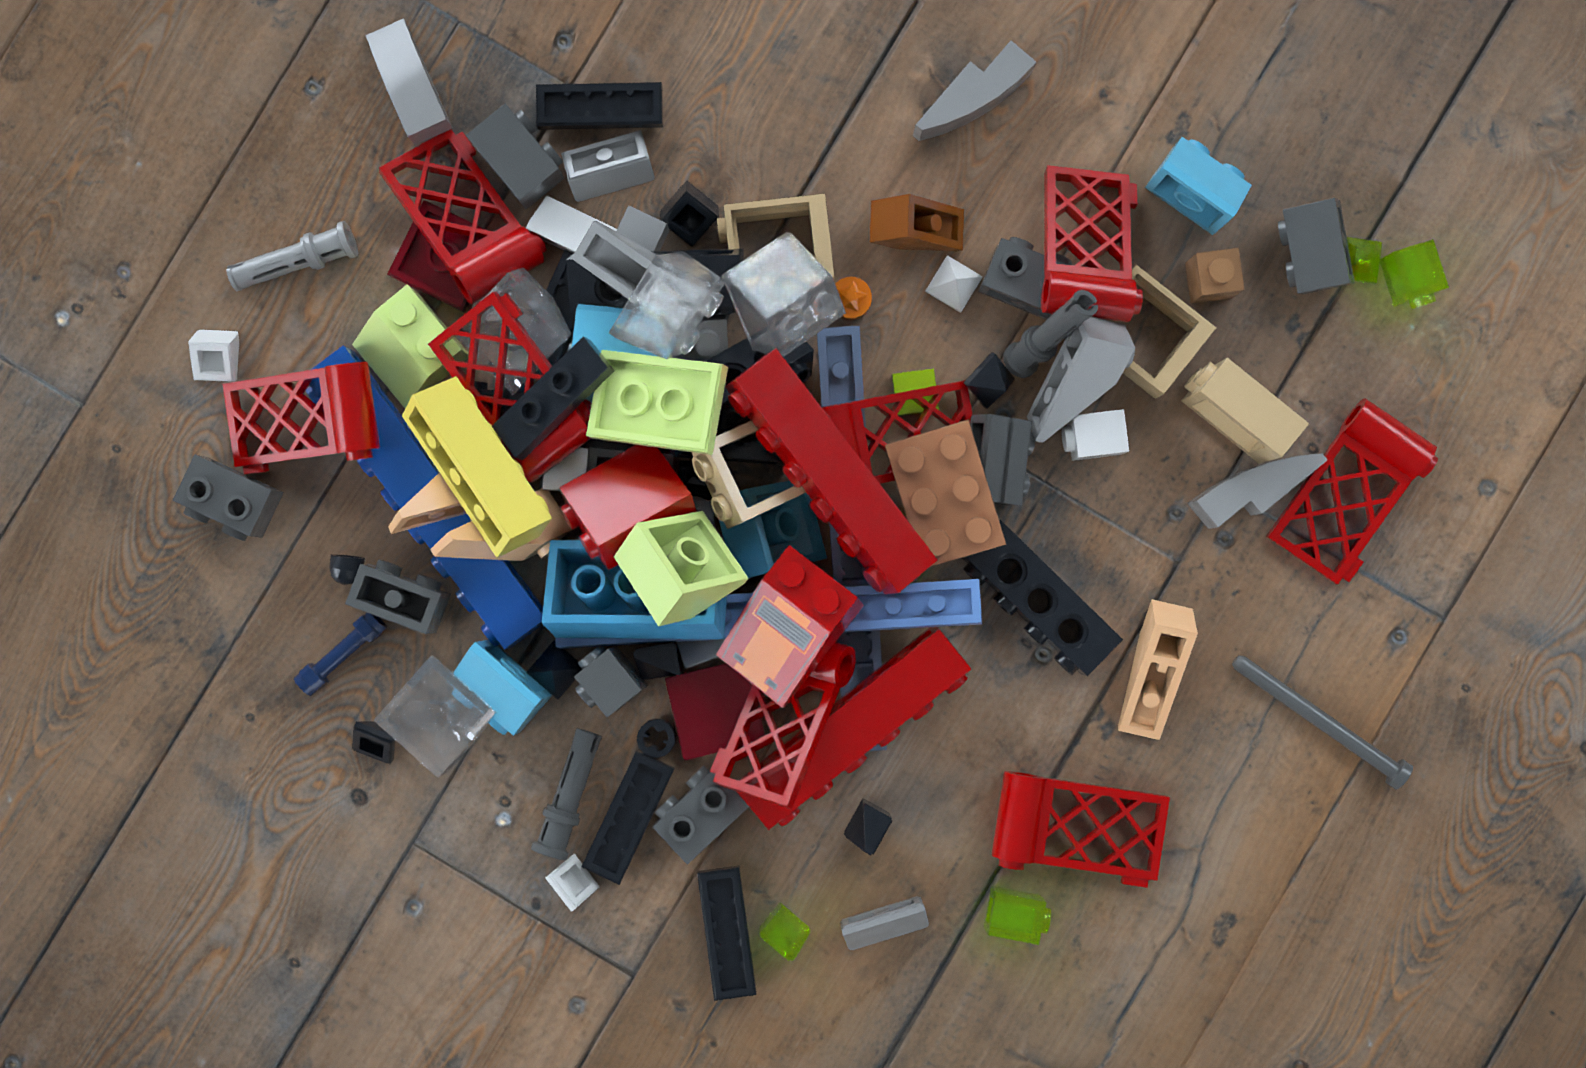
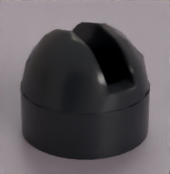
[329,554,365,585]

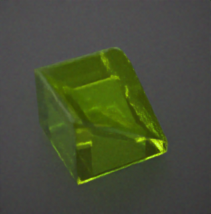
[759,902,810,962]

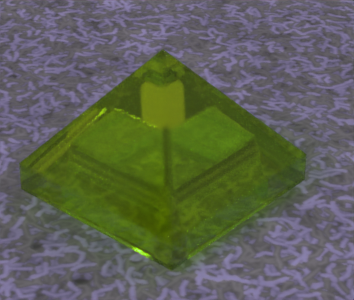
[1347,237,1382,284]

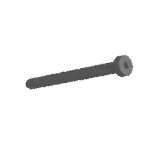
[1232,655,1413,790]

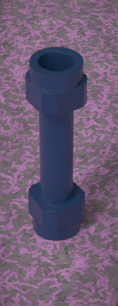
[294,612,387,696]

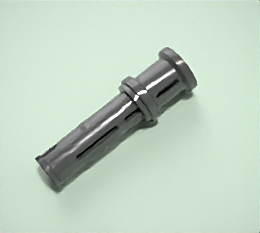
[1003,290,1098,378]
[531,728,602,860]

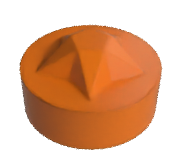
[830,277,872,320]

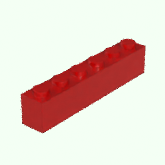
[725,348,938,594]
[736,627,971,830]

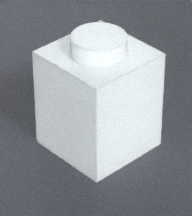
[1062,409,1129,461]

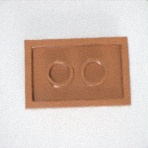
[885,419,1006,567]

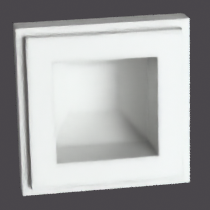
[925,255,982,313]
[545,854,600,912]

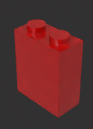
[559,445,697,570]

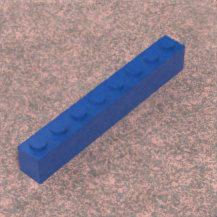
[306,345,543,649]

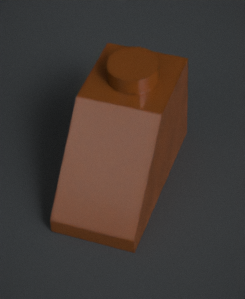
[870,194,964,252]

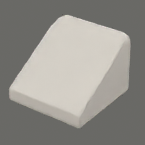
[188,330,239,382]
[543,447,589,491]

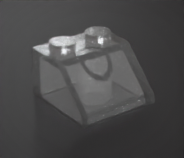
[721,232,846,357]
[609,251,726,359]
[455,267,572,395]
[374,655,497,778]

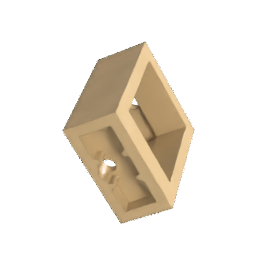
[717,194,834,295]
[1119,265,1216,399]
[1181,357,1309,464]
[691,421,806,529]

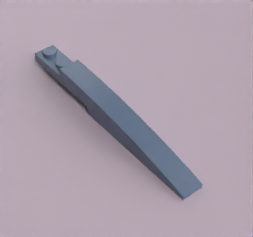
[816,326,887,751]

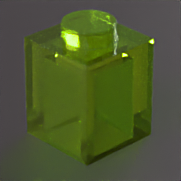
[1379,239,1449,310]
[984,886,1051,945]

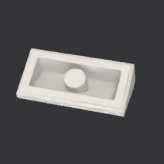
[526,196,617,253]

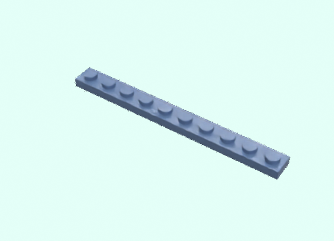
[556,579,982,649]

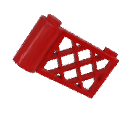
[379,129,547,305]
[1041,165,1143,322]
[428,291,592,483]
[222,362,380,474]
[822,380,972,484]
[1266,398,1438,585]
[710,642,856,810]
[991,771,1170,888]

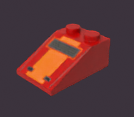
[716,545,864,708]

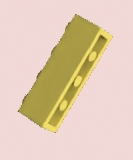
[402,376,552,558]

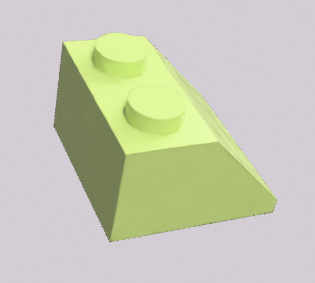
[352,284,469,408]
[614,511,749,627]

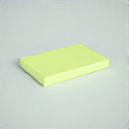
[586,350,728,455]

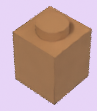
[1185,248,1244,304]

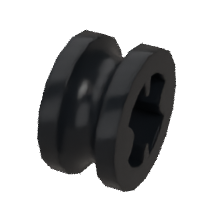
[637,718,676,758]

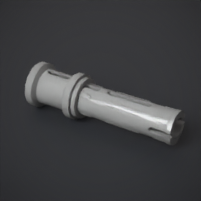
[226,221,359,291]

